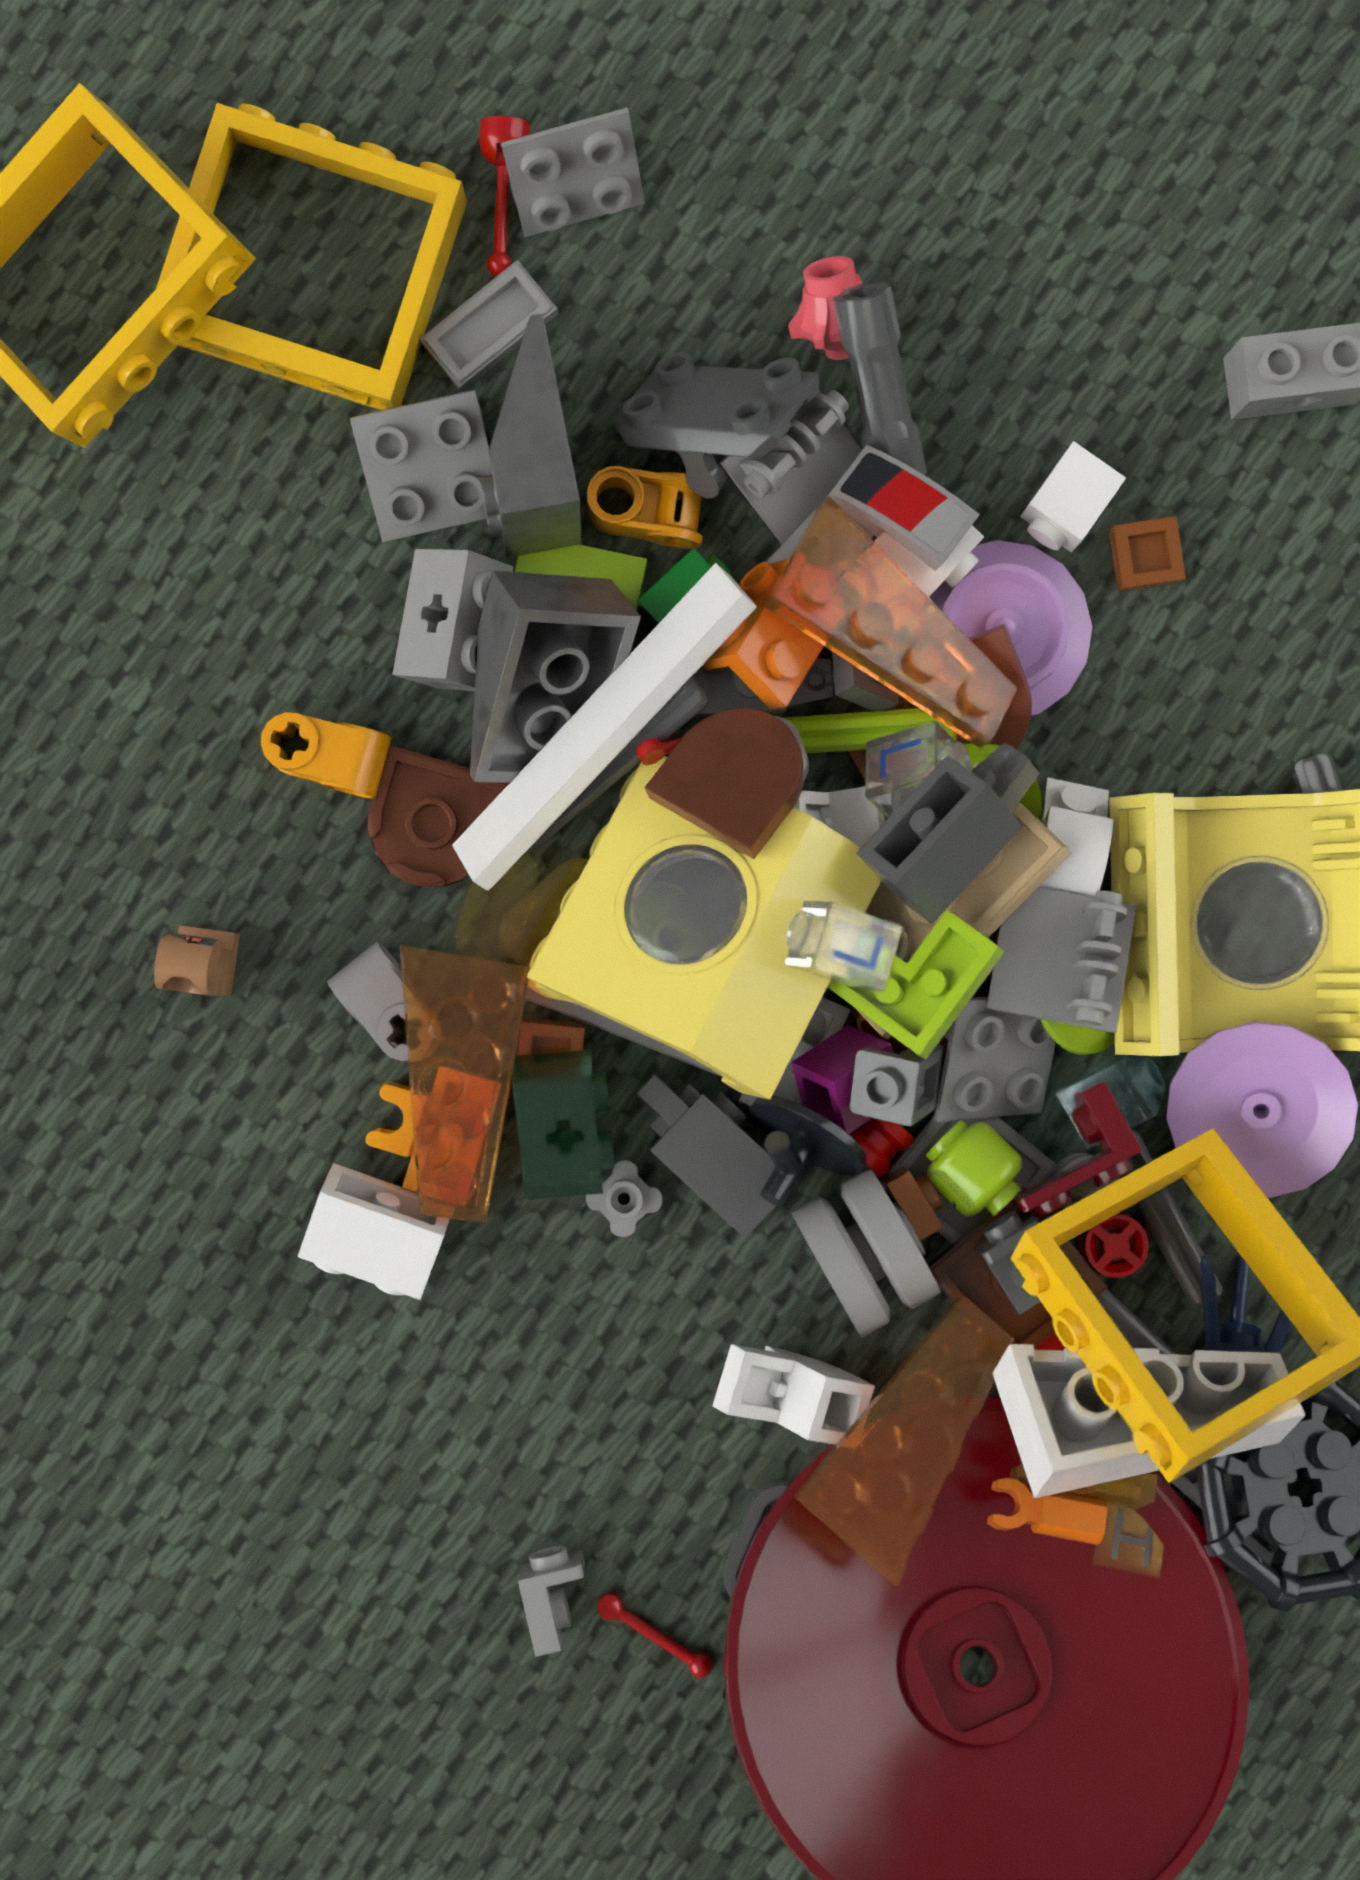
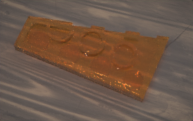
[763,496,1018,748]
[399,945,531,1223]
[793,1295,1014,1587]

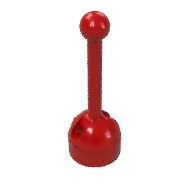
[479,116,531,277]

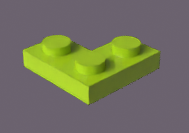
[828,909,1005,1059]

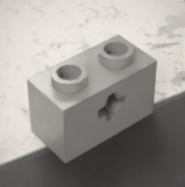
[1223,323,1360,420]
[392,549,514,691]

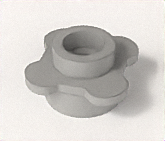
[586,1160,662,1237]

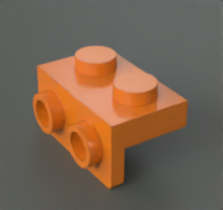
[702,556,846,710]

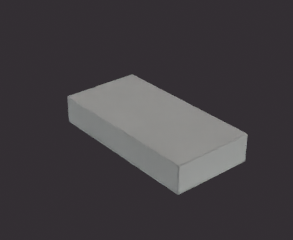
[420,260,558,392]

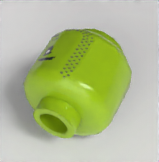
[925,1120,1022,1216]

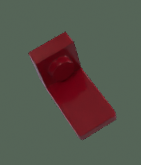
[1012,1080,1142,1217]

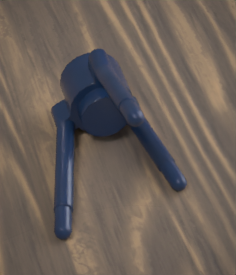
[1200,1254,1319,1353]

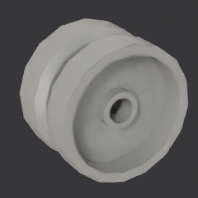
[791,1168,941,1338]

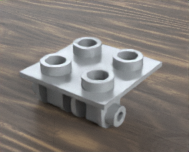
[501,107,645,237]
[350,389,492,542]
[720,390,862,545]
[986,887,1136,1033]
[934,997,1056,1122]

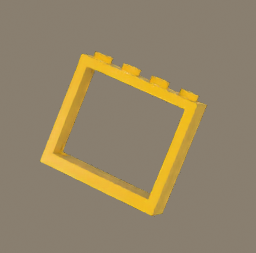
[0,83,256,448]
[156,103,467,411]
[1010,1128,1360,1483]

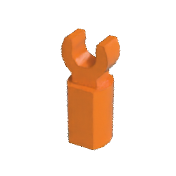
[987,1478,1108,1545]

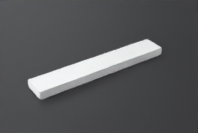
[452,563,757,891]

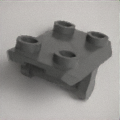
[613,352,820,498]

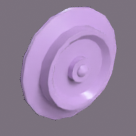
[910,540,1092,716]
[1166,1021,1358,1198]

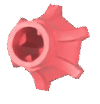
[788,256,863,360]

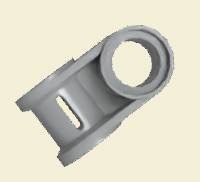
[327,941,442,1062]

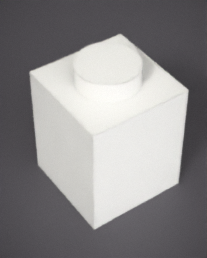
[1020,441,1126,552]

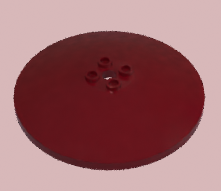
[724,1397,1249,1880]

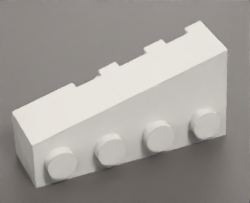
[992,1344,1305,1498]

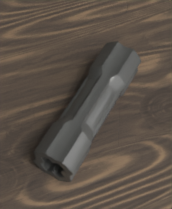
[832,282,927,475]

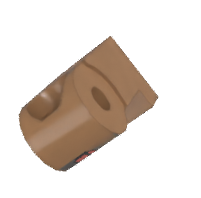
[154,925,240,996]

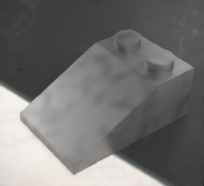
[479,313,582,557]
[470,571,640,783]

